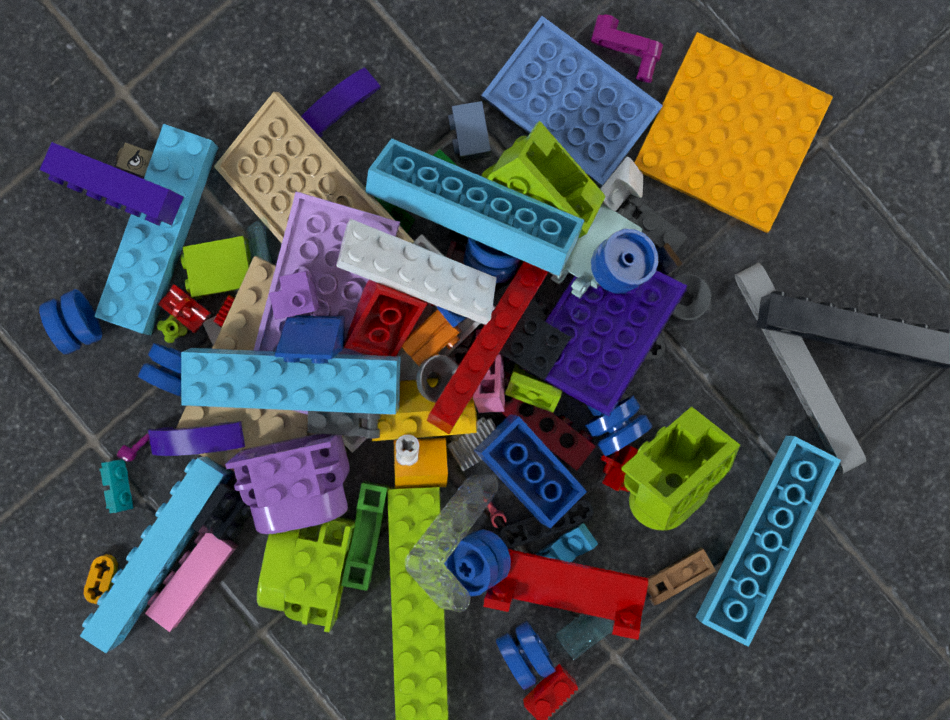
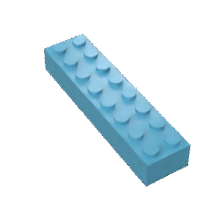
[94,124,219,335]
[366,138,584,276]
[181,348,401,415]
[696,436,841,647]
[80,456,235,653]

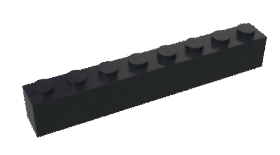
[756,291,950,369]

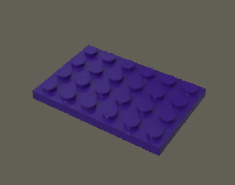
[518,270,687,417]

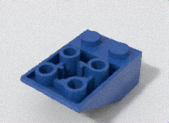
[275,315,345,364]

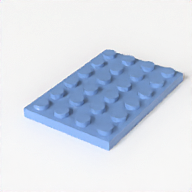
[481,16,663,187]

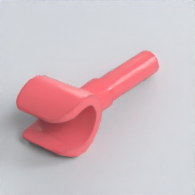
[481,493,507,528]

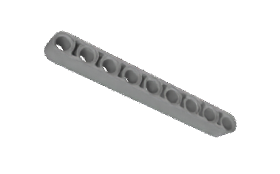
[735,263,866,474]

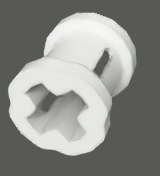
[395,434,419,466]

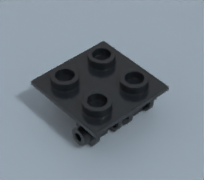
[499,311,571,380]

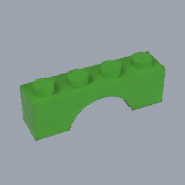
[341,481,389,591]

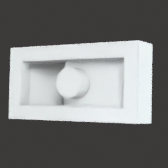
[600,157,643,212]

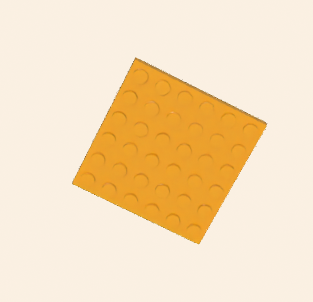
[634,32,833,233]

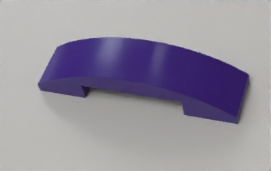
[301,67,381,138]
[148,421,245,456]

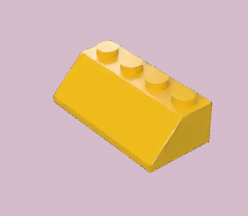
[372,378,478,441]

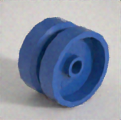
[591,229,658,294]
[463,237,521,284]
[39,289,102,355]
[138,343,181,397]
[585,395,653,456]
[444,529,511,596]
[496,621,556,690]

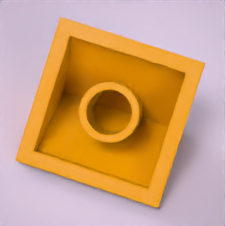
[394,438,448,488]

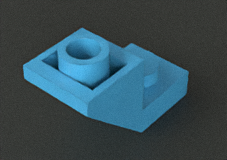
[535,523,598,562]

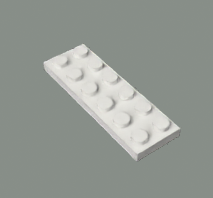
[336,219,496,325]

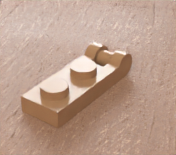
[647,548,716,606]

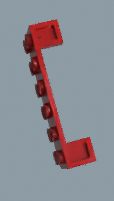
[483,549,649,640]

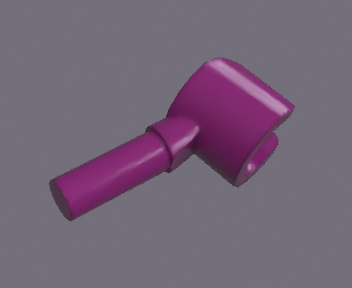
[117,433,149,462]

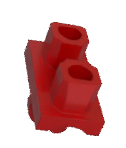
[158,284,211,333]
[600,445,638,492]

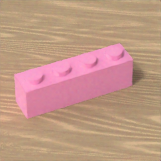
[145,533,238,632]

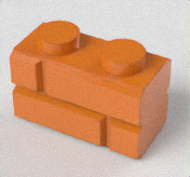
[402,310,462,367]

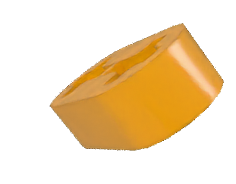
[84,554,118,604]

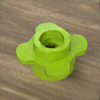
[157,314,187,343]

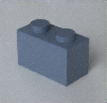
[448,101,491,161]

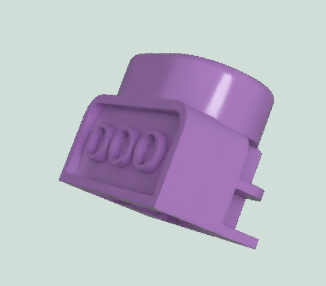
[225,434,350,534]

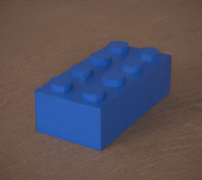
[474,414,587,528]

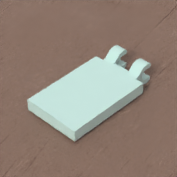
[550,204,642,298]

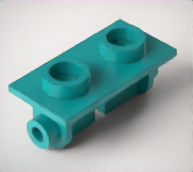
[99,459,133,513]

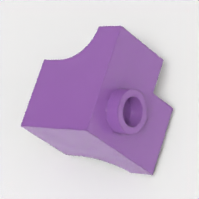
[269,271,320,320]

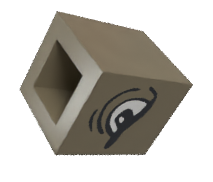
[116,143,153,179]

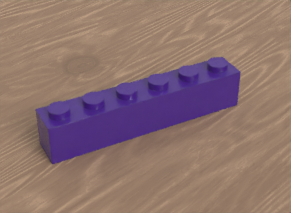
[40,142,184,226]

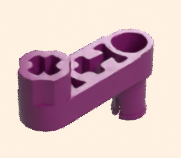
[591,14,663,83]

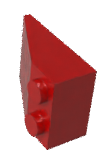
[344,279,427,356]

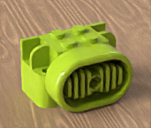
[481,121,606,238]
[621,406,740,530]
[257,517,356,632]

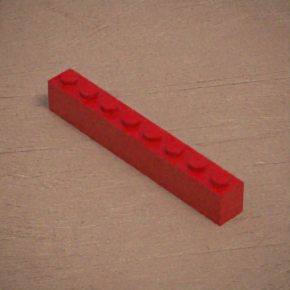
[426,261,549,434]

